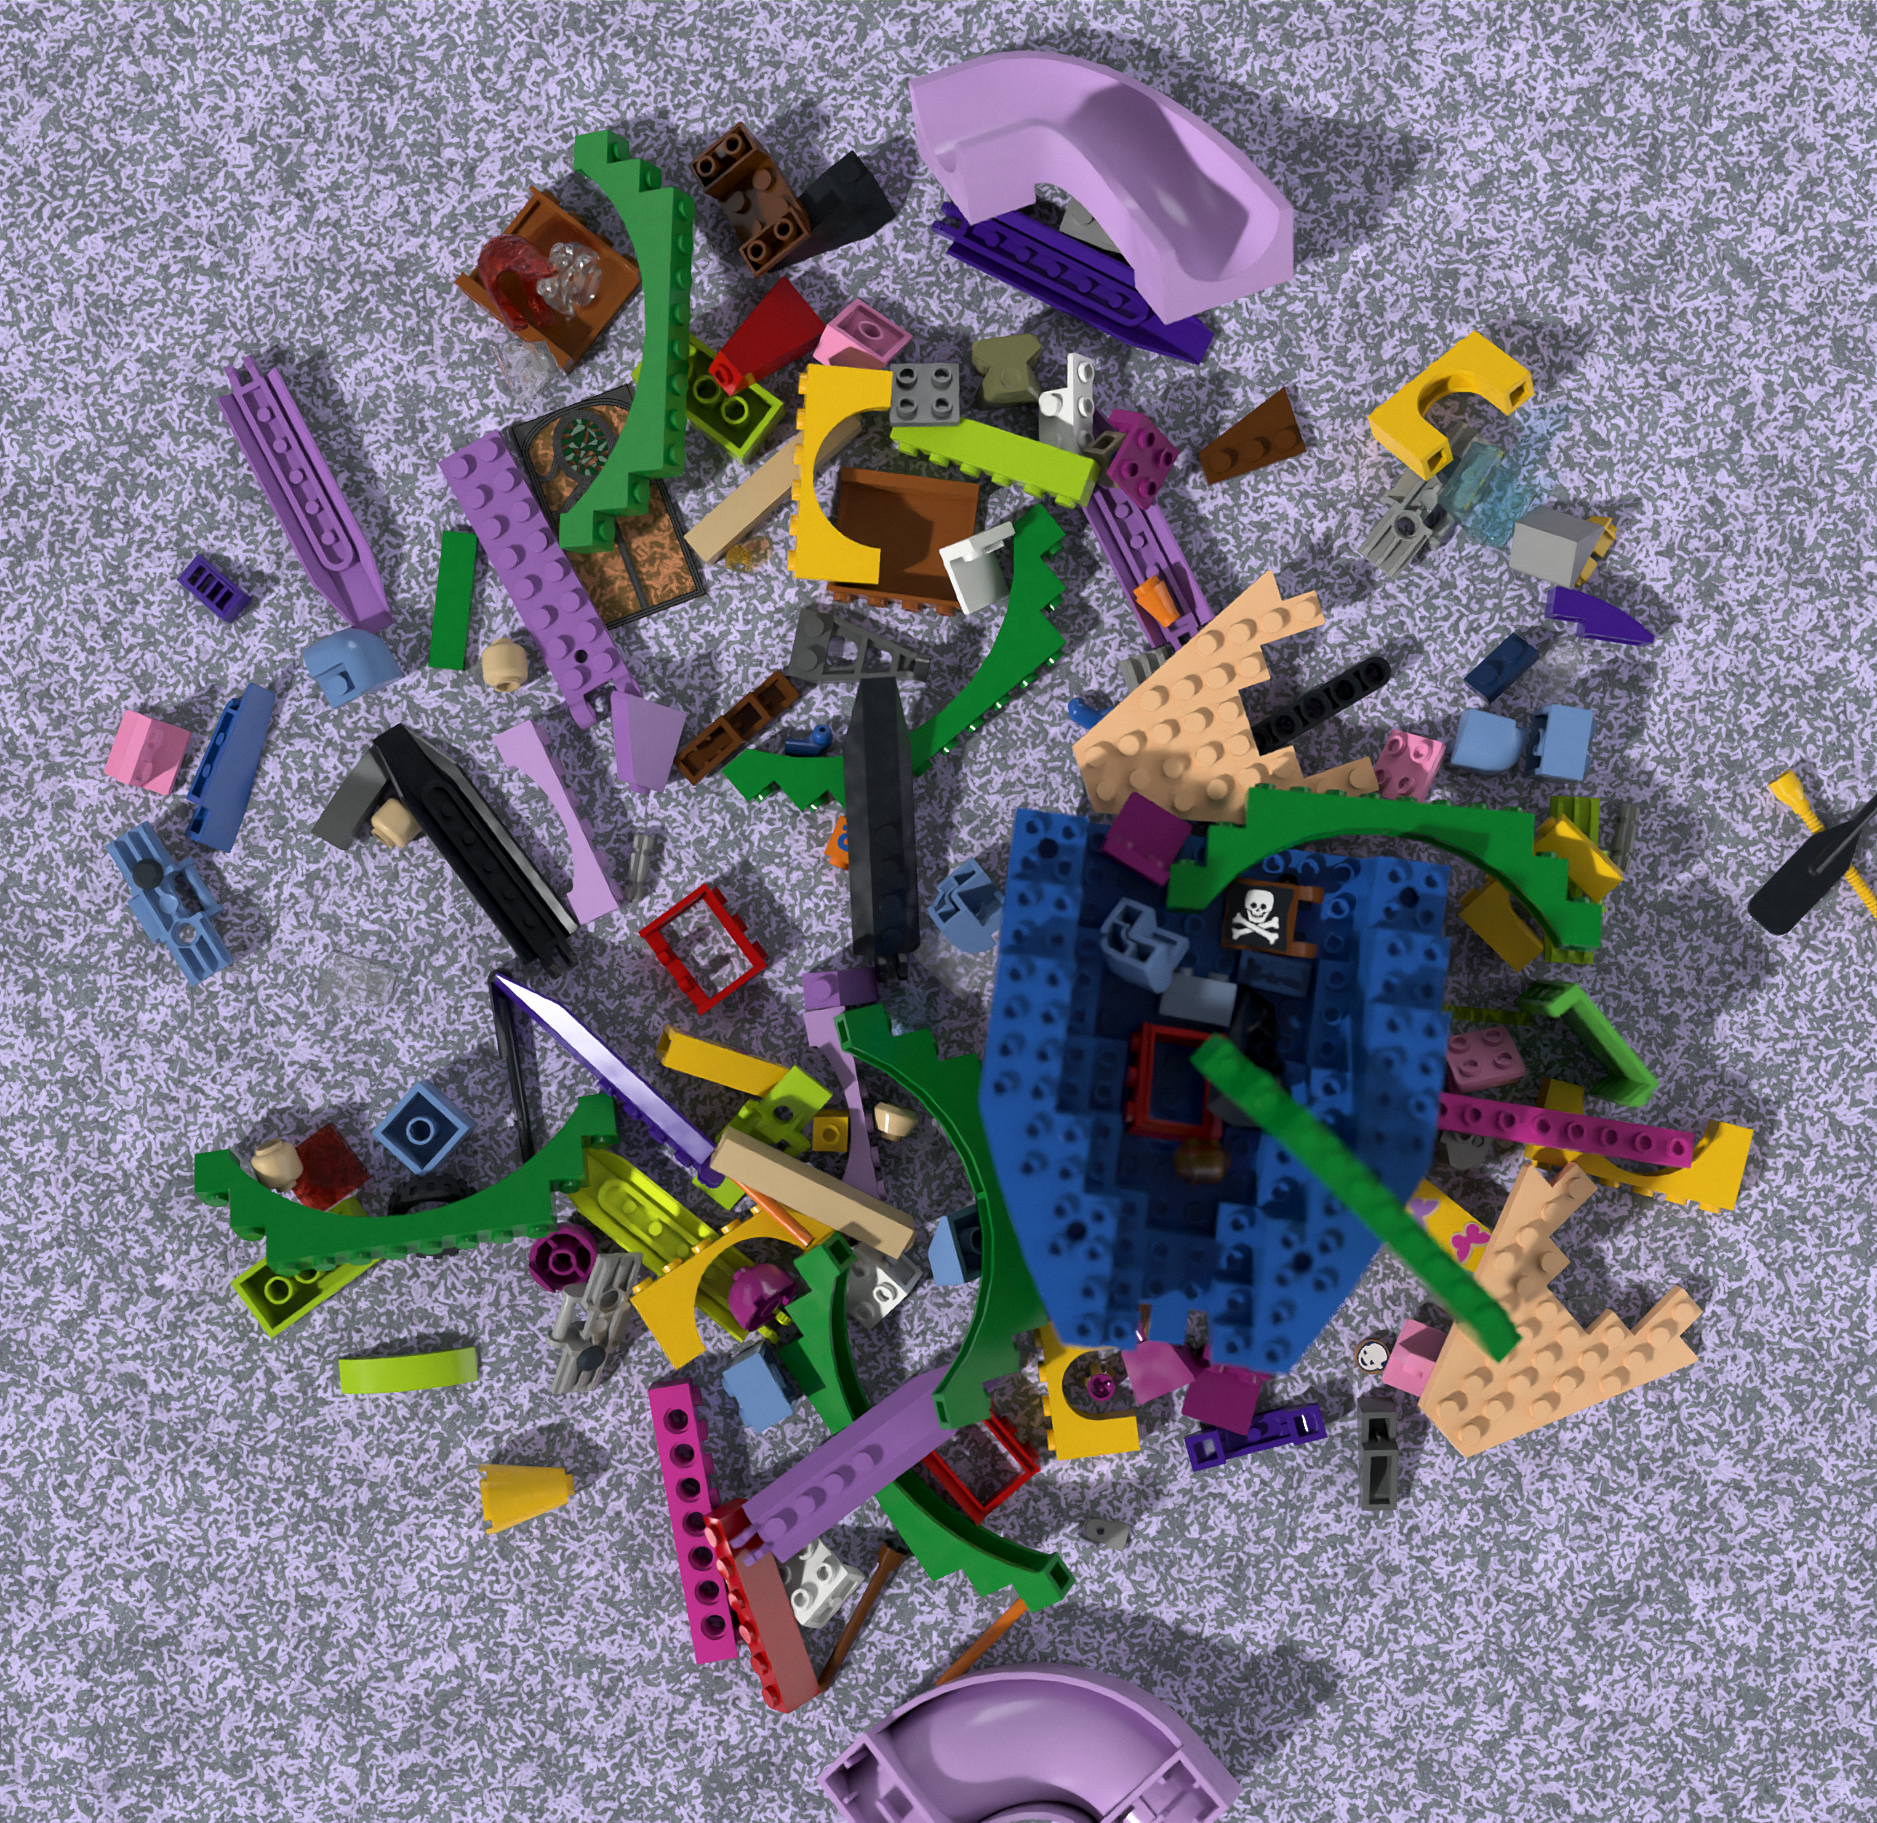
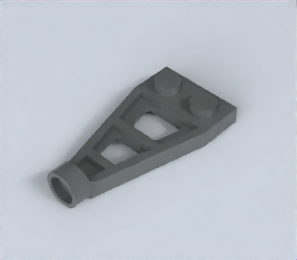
[787,608,931,684]

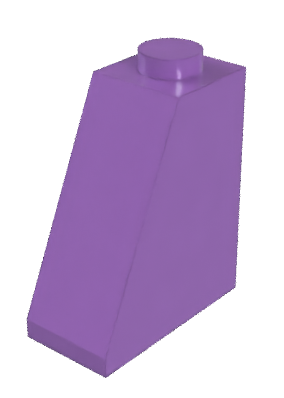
[610,690,687,796]
[802,967,878,1009]

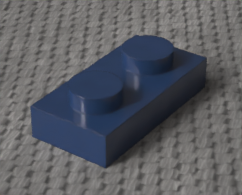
[1463,632,1540,705]

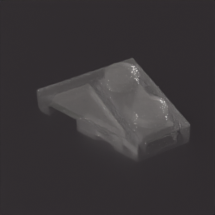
[491,340,560,407]

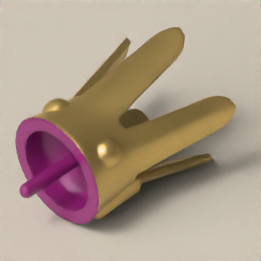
[1081,1363,1115,1401]

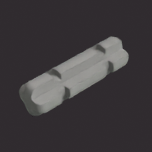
[1610,804,1640,872]
[624,834,654,902]

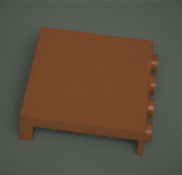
[454,185,642,376]
[826,466,980,617]

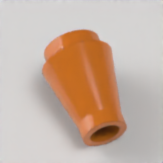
[1133,575,1181,628]

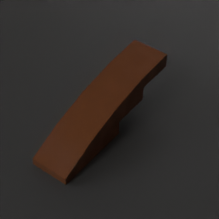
[673,669,803,786]

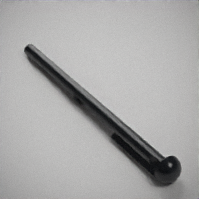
[487,968,535,1165]

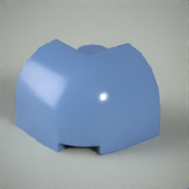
[303,628,404,709]
[1445,708,1530,777]
[927,857,1004,953]
[1100,897,1189,993]

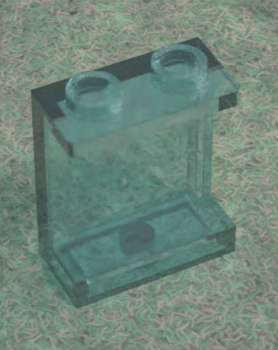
[1437,441,1537,550]

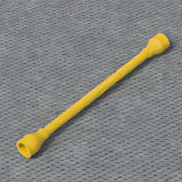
[1767,769,1877,921]

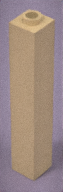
[683,414,862,567]
[710,1126,917,1260]

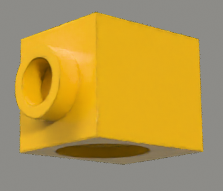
[812,1109,850,1152]

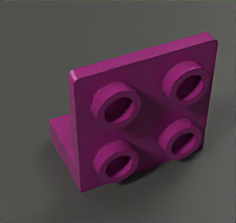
[1107,409,1180,510]
[1096,791,1192,888]
[1181,1344,1271,1435]

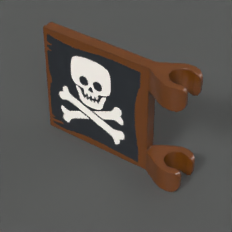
[1220,878,1325,959]

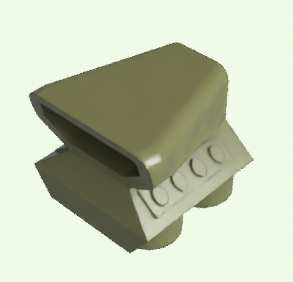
[971,333,1043,411]

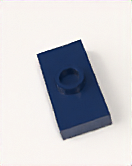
[1235,949,1313,999]

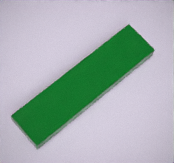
[428,530,479,672]

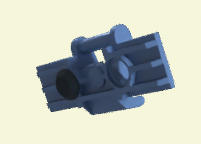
[105,821,235,987]

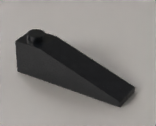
[767,150,897,274]
[1206,986,1293,1127]

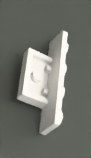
[1039,352,1094,496]

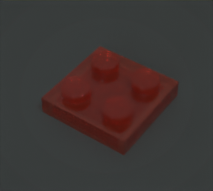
[292,1122,372,1212]

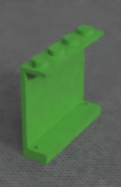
[1513,980,1660,1108]

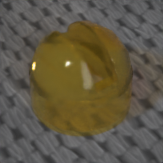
[725,544,753,572]

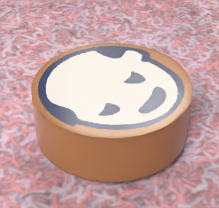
[1353,1338,1390,1374]

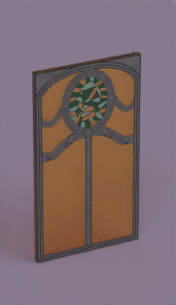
[511,384,706,631]

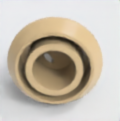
[874,1101,919,1142]

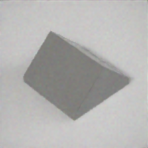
[1509,506,1604,590]

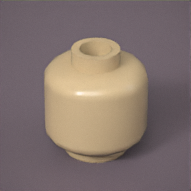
[481,638,528,692]
[371,798,422,849]
[251,1138,303,1193]

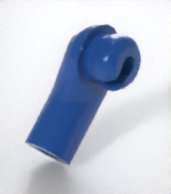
[1067,698,1114,730]
[785,724,833,757]

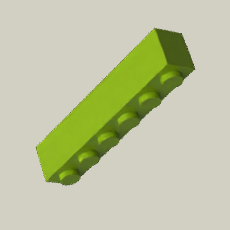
[889,416,1101,509]

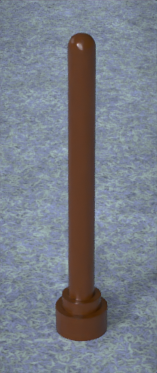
[817,1540,908,1693]

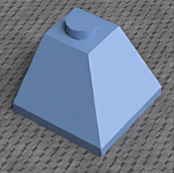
[927,1203,982,1287]

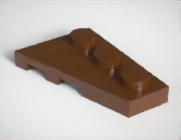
[1197,387,1307,487]

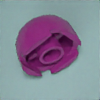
[529,1222,599,1293]
[728,1263,799,1332]

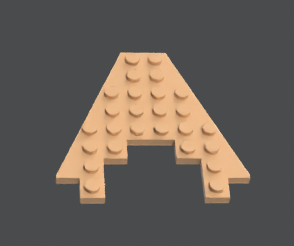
[1071,570,1380,824]
[1417,1161,1703,1458]

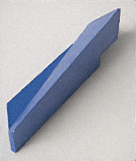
[184,682,276,854]

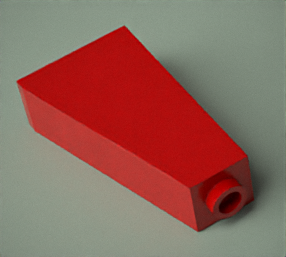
[708,276,826,397]

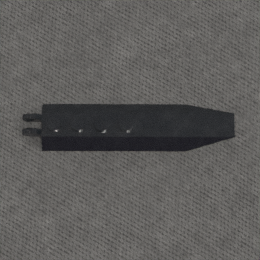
[843,676,920,983]
[372,722,581,980]

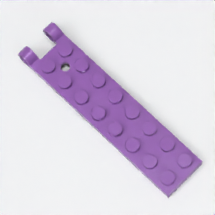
[438,429,643,731]

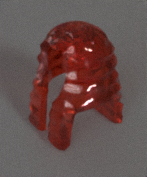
[477,234,559,332]

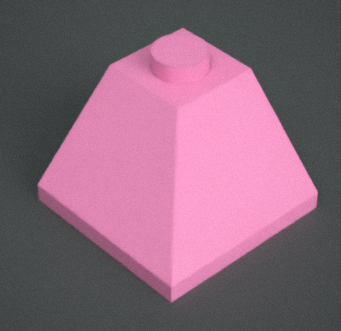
[812,298,914,370]

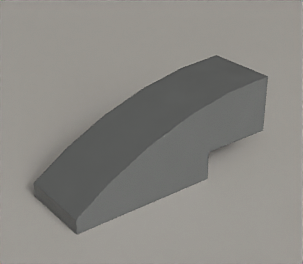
[311,745,391,851]
[1357,1397,1399,1511]

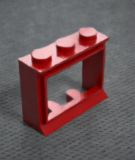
[638,883,769,1016]
[1122,1021,1226,1147]
[921,1396,1041,1526]

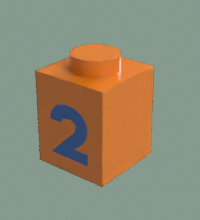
[824,815,849,871]

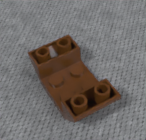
[688,121,811,279]

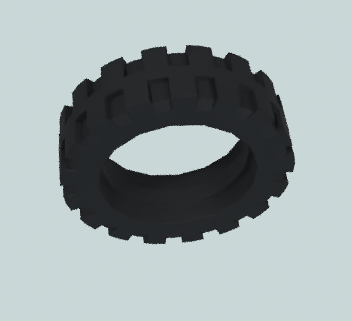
[387,1172,477,1259]

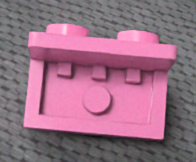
[104,710,192,796]
[1370,729,1446,803]
[1445,1026,1527,1095]
[1381,1318,1448,1397]

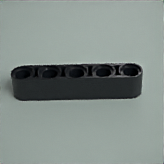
[1251,656,1391,756]

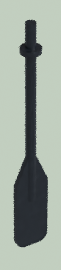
[1747,793,1877,936]

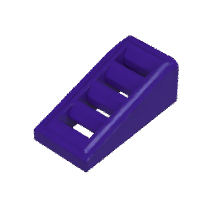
[177,554,252,624]

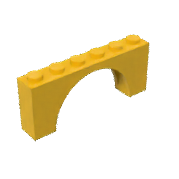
[787,364,893,585]
[1523,1077,1754,1214]
[629,1200,853,1370]

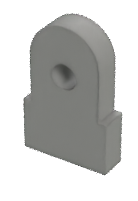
[1085,1517,1131,1552]

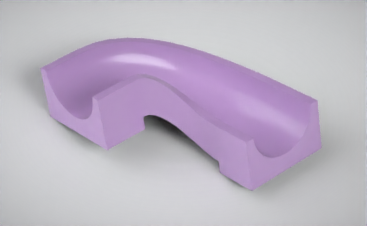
[908,50,1293,325]
[815,1662,1244,1823]

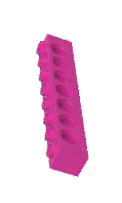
[1436,1092,1695,1168]
[647,1377,745,1665]

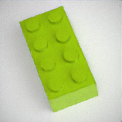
[630,332,786,467]
[230,1195,383,1339]

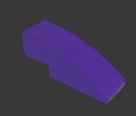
[1544,586,1654,647]

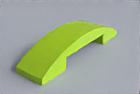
[338,1346,479,1394]

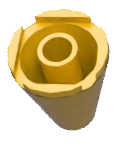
[479,1463,575,1535]

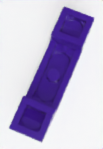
[1184,1402,1328,1472]

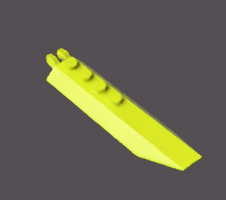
[557,1130,793,1344]

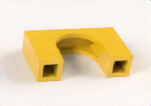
[1367,330,1535,482]
[1458,813,1624,973]
[1033,1316,1140,1461]

